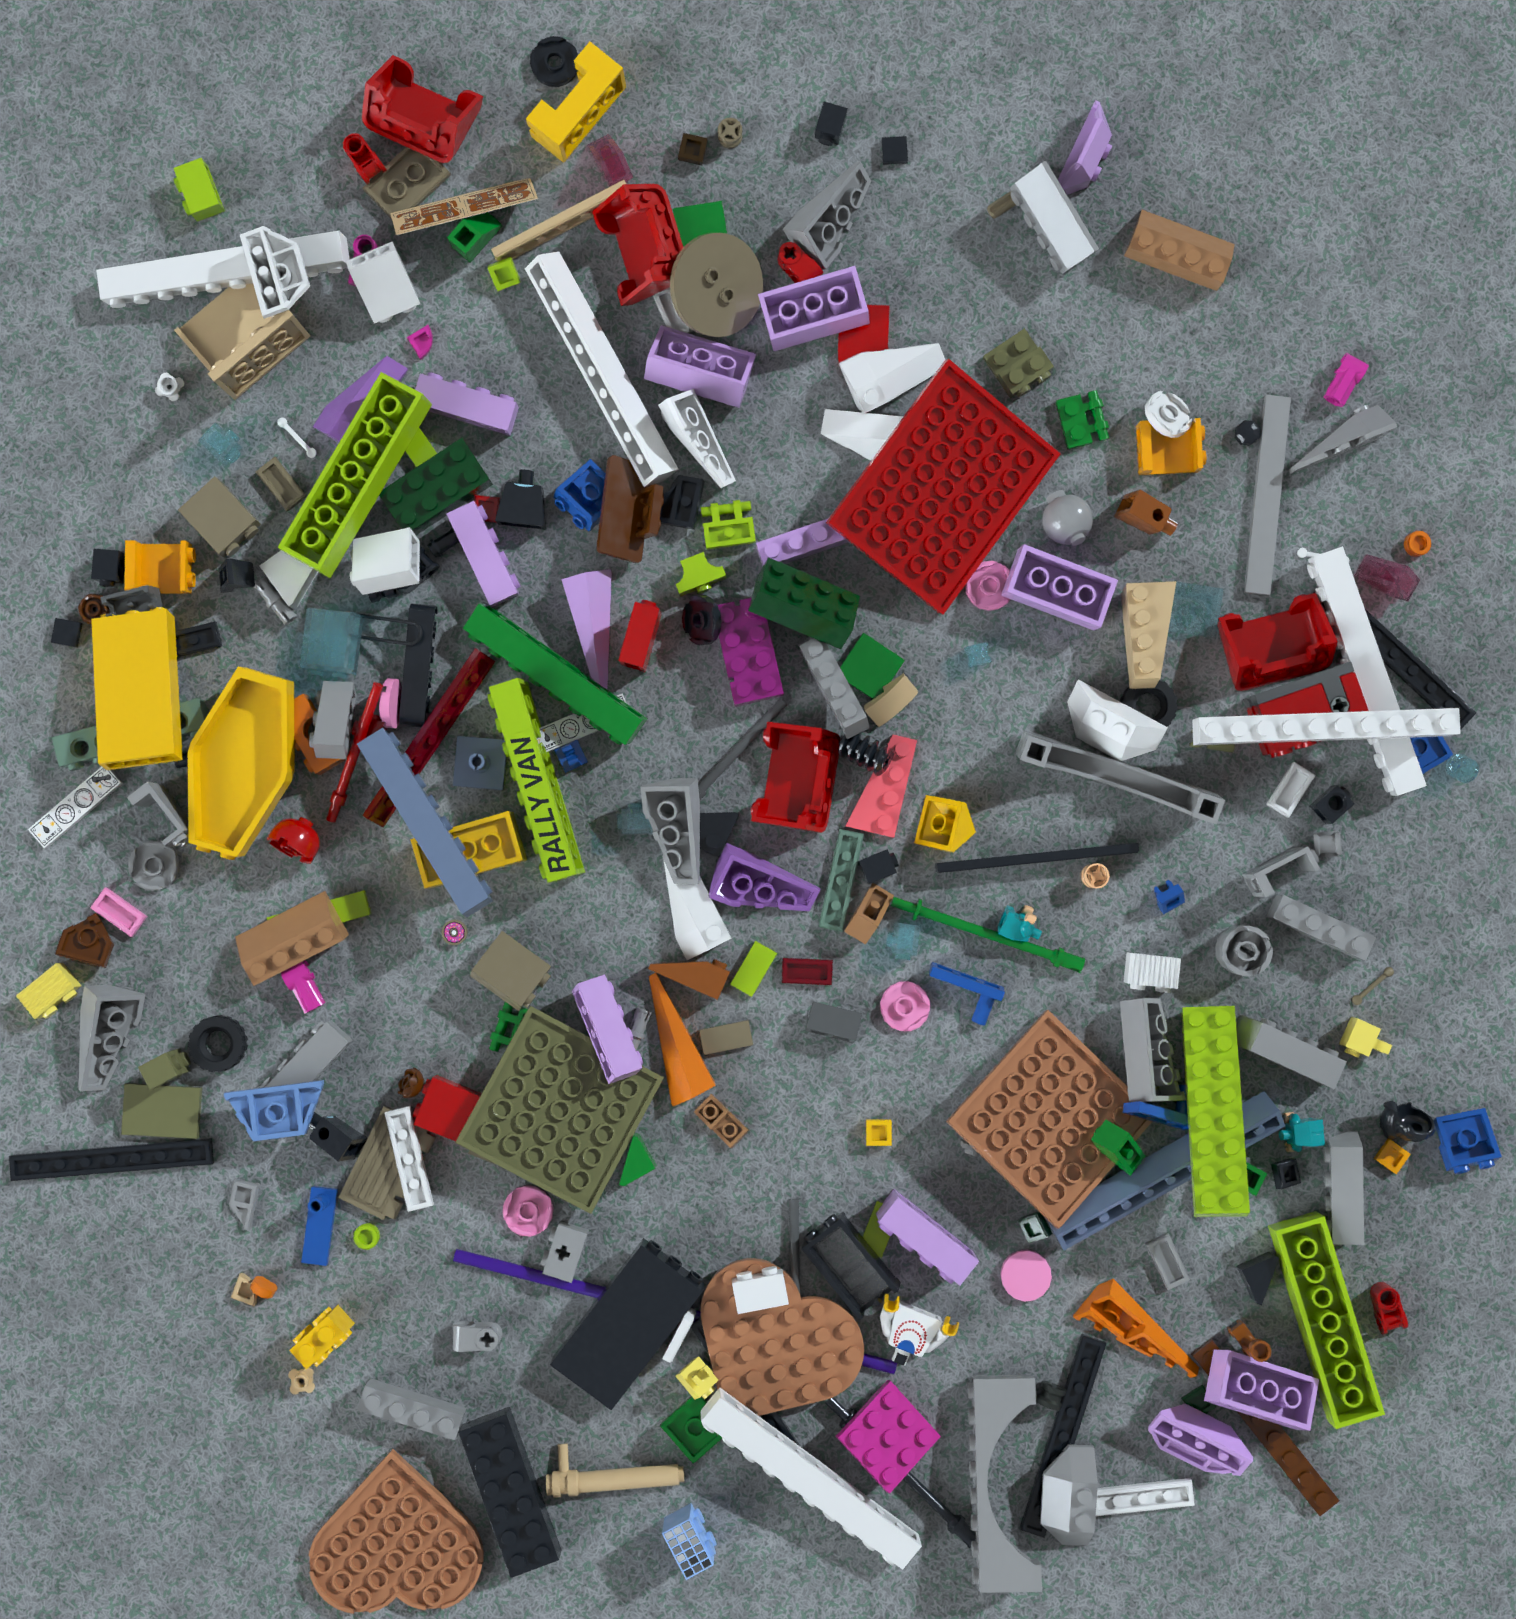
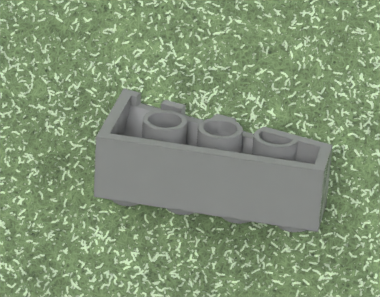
[1324,1130,1364,1245]

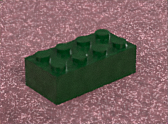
[379,437,493,535]
[748,557,860,649]

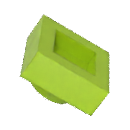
[488,257,521,291]

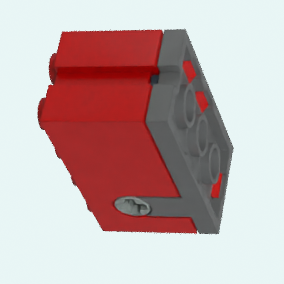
[1243,661,1369,758]

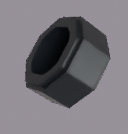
[1234,420,1260,446]

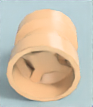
[1081,863,1110,889]

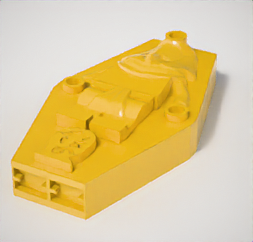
[188,666,295,860]

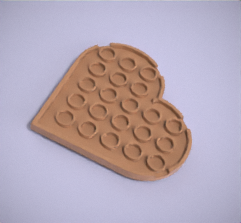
[701,1258,864,1416]
[309,1449,484,1614]

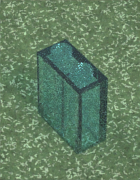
[299,608,364,679]

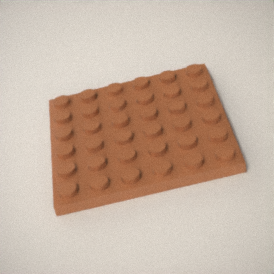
[946,1010,1153,1229]

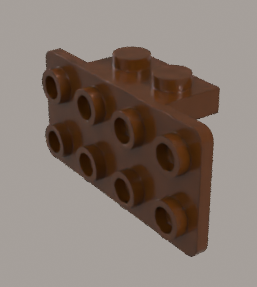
[596,455,664,563]

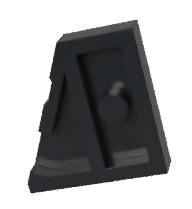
[660,475,705,530]
[700,812,739,857]

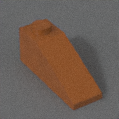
[648,959,730,1000]

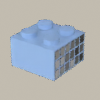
[662,1503,717,1580]

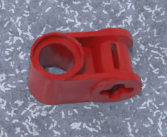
[343,133,387,185]
[777,242,823,283]
[1370,1282,1408,1335]

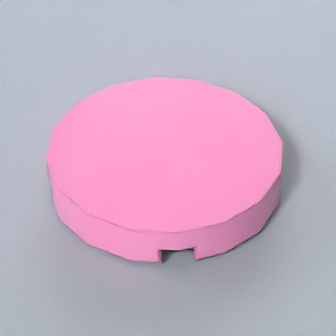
[965,561,1010,611]
[379,678,402,728]
[880,981,930,1031]
[503,1185,554,1237]
[1000,1249,1052,1302]

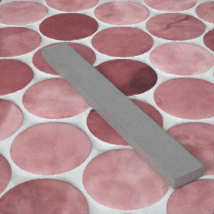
[1244,395,1291,596]

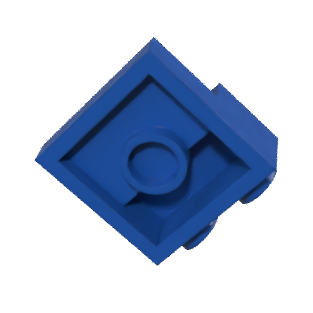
[553,459,606,532]
[1433,1108,1502,1174]

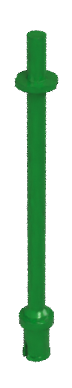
[890,897,1085,973]

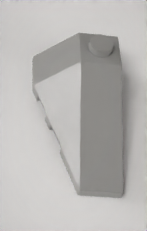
[79,985,145,1092]

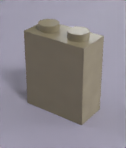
[178,476,261,558]
[470,931,551,1011]

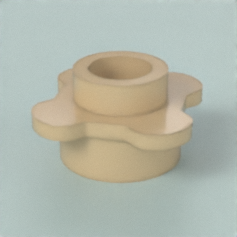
[288,1368,315,1395]

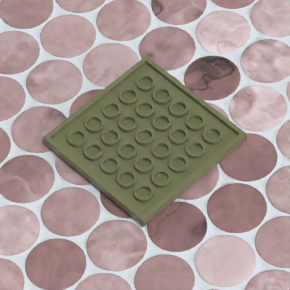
[455,1006,664,1214]

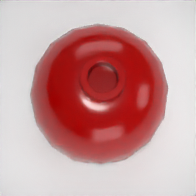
[266,817,320,864]

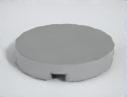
[128,841,180,891]

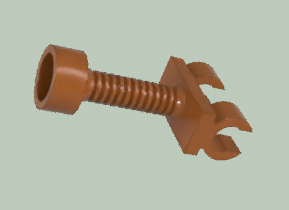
[1227,1319,1271,1362]

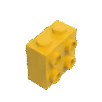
[289,1305,355,1370]

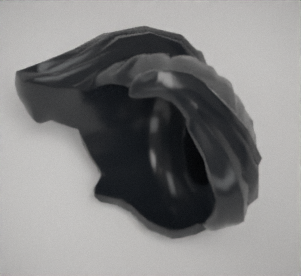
[1379,1101,1436,1142]

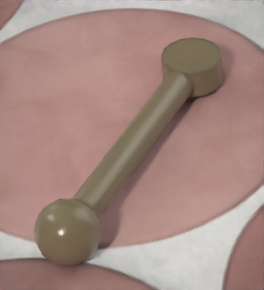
[1351,967,1394,1005]

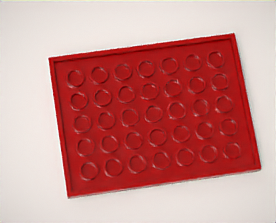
[826,359,1061,615]

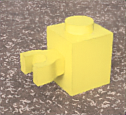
[1339,1017,1392,1058]
[675,1356,718,1399]

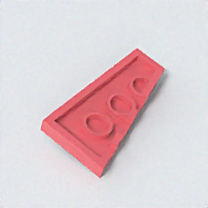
[845,734,917,838]

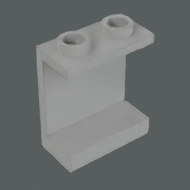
[127,782,190,847]
[1242,846,1320,897]

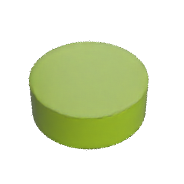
[353,1223,380,1250]

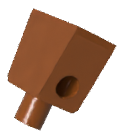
[1114,490,1178,536]

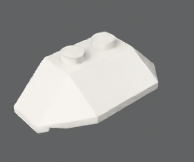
[240,226,310,319]
[1067,680,1168,761]

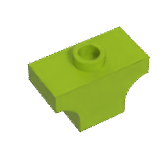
[676,552,727,597]

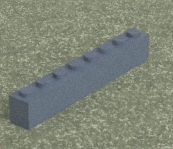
[357,728,493,918]

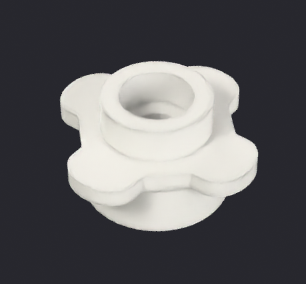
[155,373,184,401]

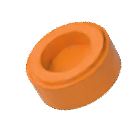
[1404,531,1431,557]
[250,1276,277,1299]

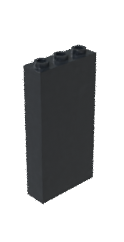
[550,1238,704,1410]

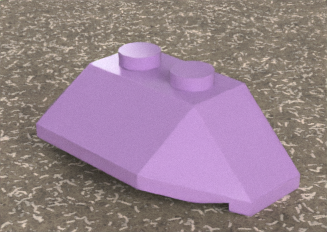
[1058,100,1112,195]
[1148,1404,1253,1476]

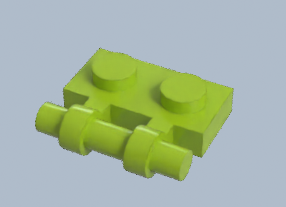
[701,500,756,550]

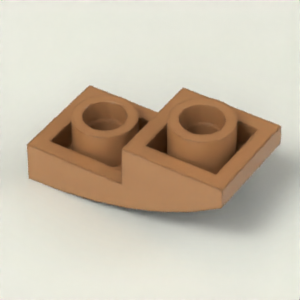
[694,1094,750,1149]

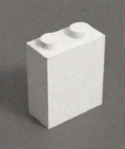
[346,241,420,324]
[350,527,420,595]

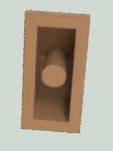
[844,883,894,944]

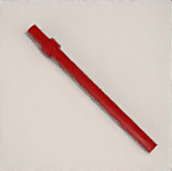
[326,682,383,823]

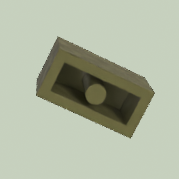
[138,1048,191,1090]

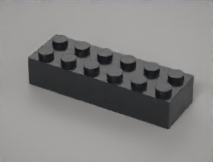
[458,1407,562,1578]

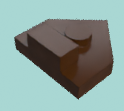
[55,913,114,968]

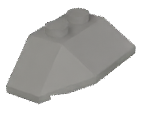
[1040,1445,1098,1546]

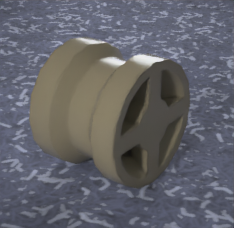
[718,118,743,149]

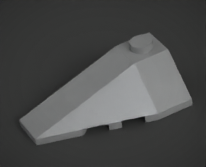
[783,161,871,270]
[1288,405,1397,474]
[640,778,700,884]

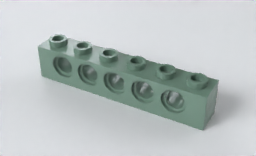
[51,698,208,771]

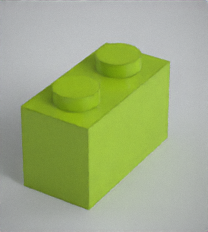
[173,157,225,222]

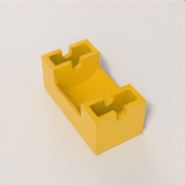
[526,41,626,163]
[410,811,527,889]

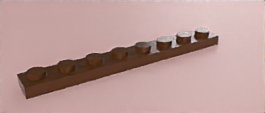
[1191,1338,1339,1516]

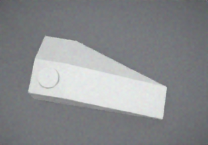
[839,343,945,413]
[659,389,736,488]
[821,409,903,460]
[664,862,732,960]

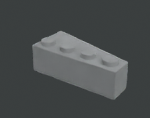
[1120,998,1186,1103]
[1236,1015,1347,1089]

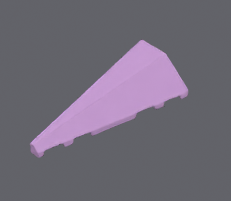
[561,569,612,689]

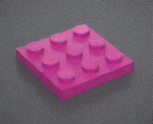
[836,1380,941,1494]

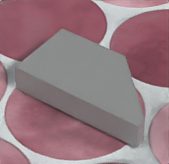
[229,1179,260,1231]

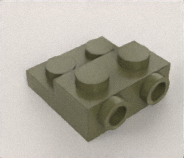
[983,328,1054,399]

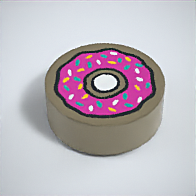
[442,920,468,945]

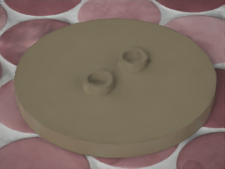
[670,233,763,337]

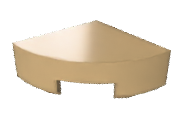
[231,1272,258,1306]

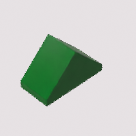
[619,1133,657,1186]

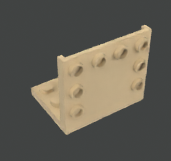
[174,283,310,400]

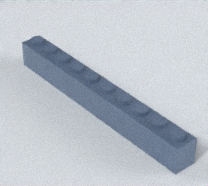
[1045,1091,1285,1250]

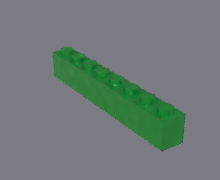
[463,603,648,745]

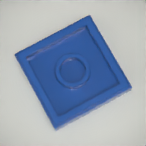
[1410,736,1454,774]

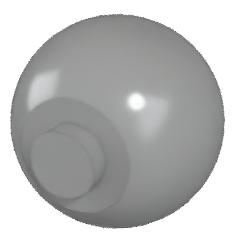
[1042,490,1093,546]

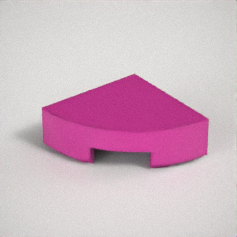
[407,325,433,360]

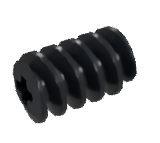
[838,732,895,776]

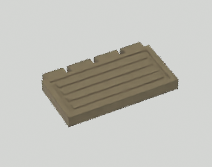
[338,1106,436,1220]

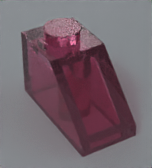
[587,134,633,187]
[1354,554,1420,602]

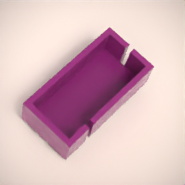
[718,597,784,707]

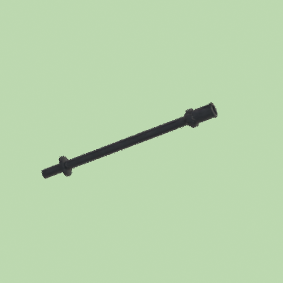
[826,1397,976,1548]

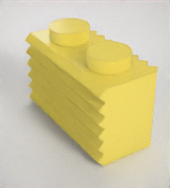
[16,962,81,1019]

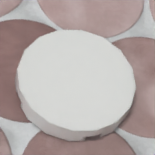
[1145,391,1192,438]

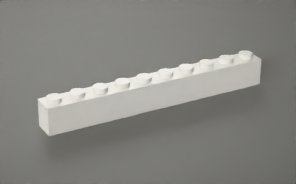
[96,231,350,308]
[525,252,678,487]
[1307,546,1427,796]
[1192,708,1460,745]
[701,1387,922,1570]

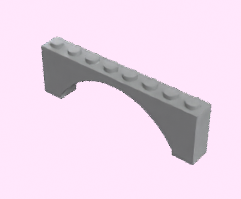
[1016,730,1225,824]
[967,1375,1042,1593]

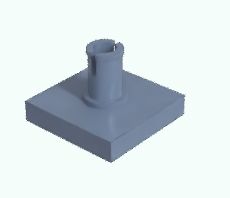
[453,736,507,790]

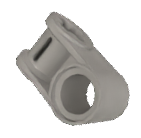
[1313,831,1342,858]
[453,1321,503,1352]

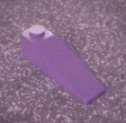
[313,356,408,443]
[708,843,820,911]

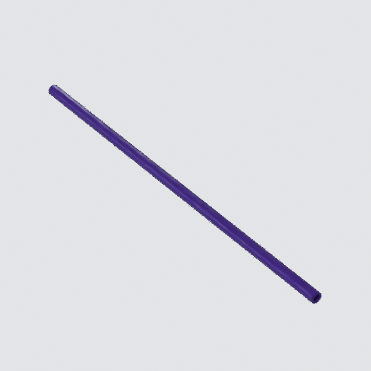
[453,1249,897,1374]

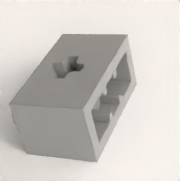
[540,1221,589,1283]

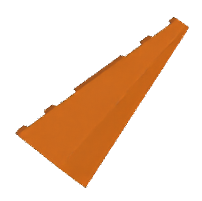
[649,973,716,1106]
[1073,1278,1199,1378]

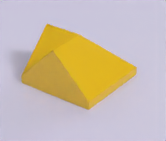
[914,795,976,853]

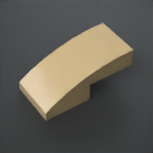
[864,673,918,727]

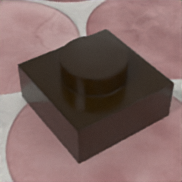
[678,133,708,166]

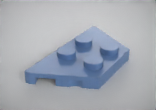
[224,1080,324,1141]

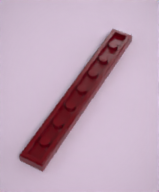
[363,648,495,828]

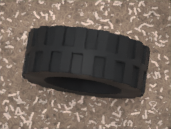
[1120,680,1178,727]
[188,1015,248,1072]

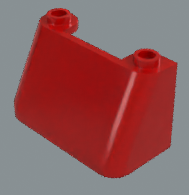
[362,55,483,163]
[592,184,684,306]
[1217,593,1338,691]
[751,722,840,833]

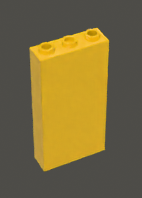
[91,607,183,770]

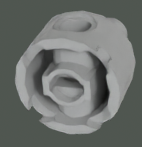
[1215,925,1273,977]

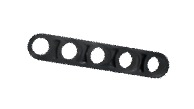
[399,603,438,727]

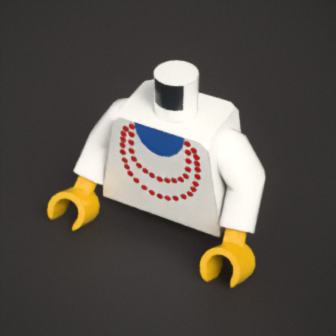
[880,1294,960,1366]

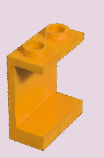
[1136,418,1207,475]
[124,540,196,594]

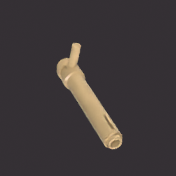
[546,1443,684,1498]

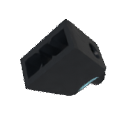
[495,469,546,530]
[309,1112,368,1162]

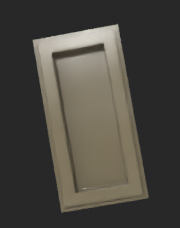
[255,457,307,512]
[699,1020,753,1055]

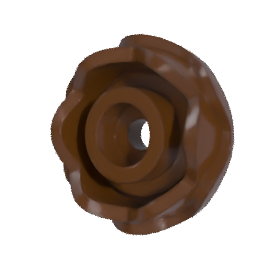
[78,594,110,624]
[397,1068,424,1098]

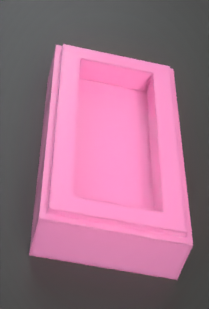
[90,887,148,937]

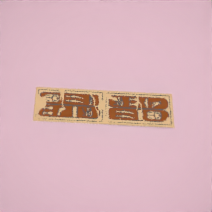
[390,178,538,235]

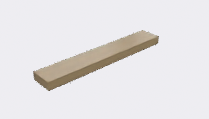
[491,180,626,262]

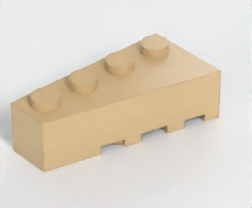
[1121,581,1176,689]

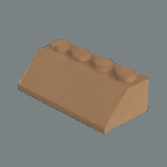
[1124,210,1235,291]
[235,891,349,986]

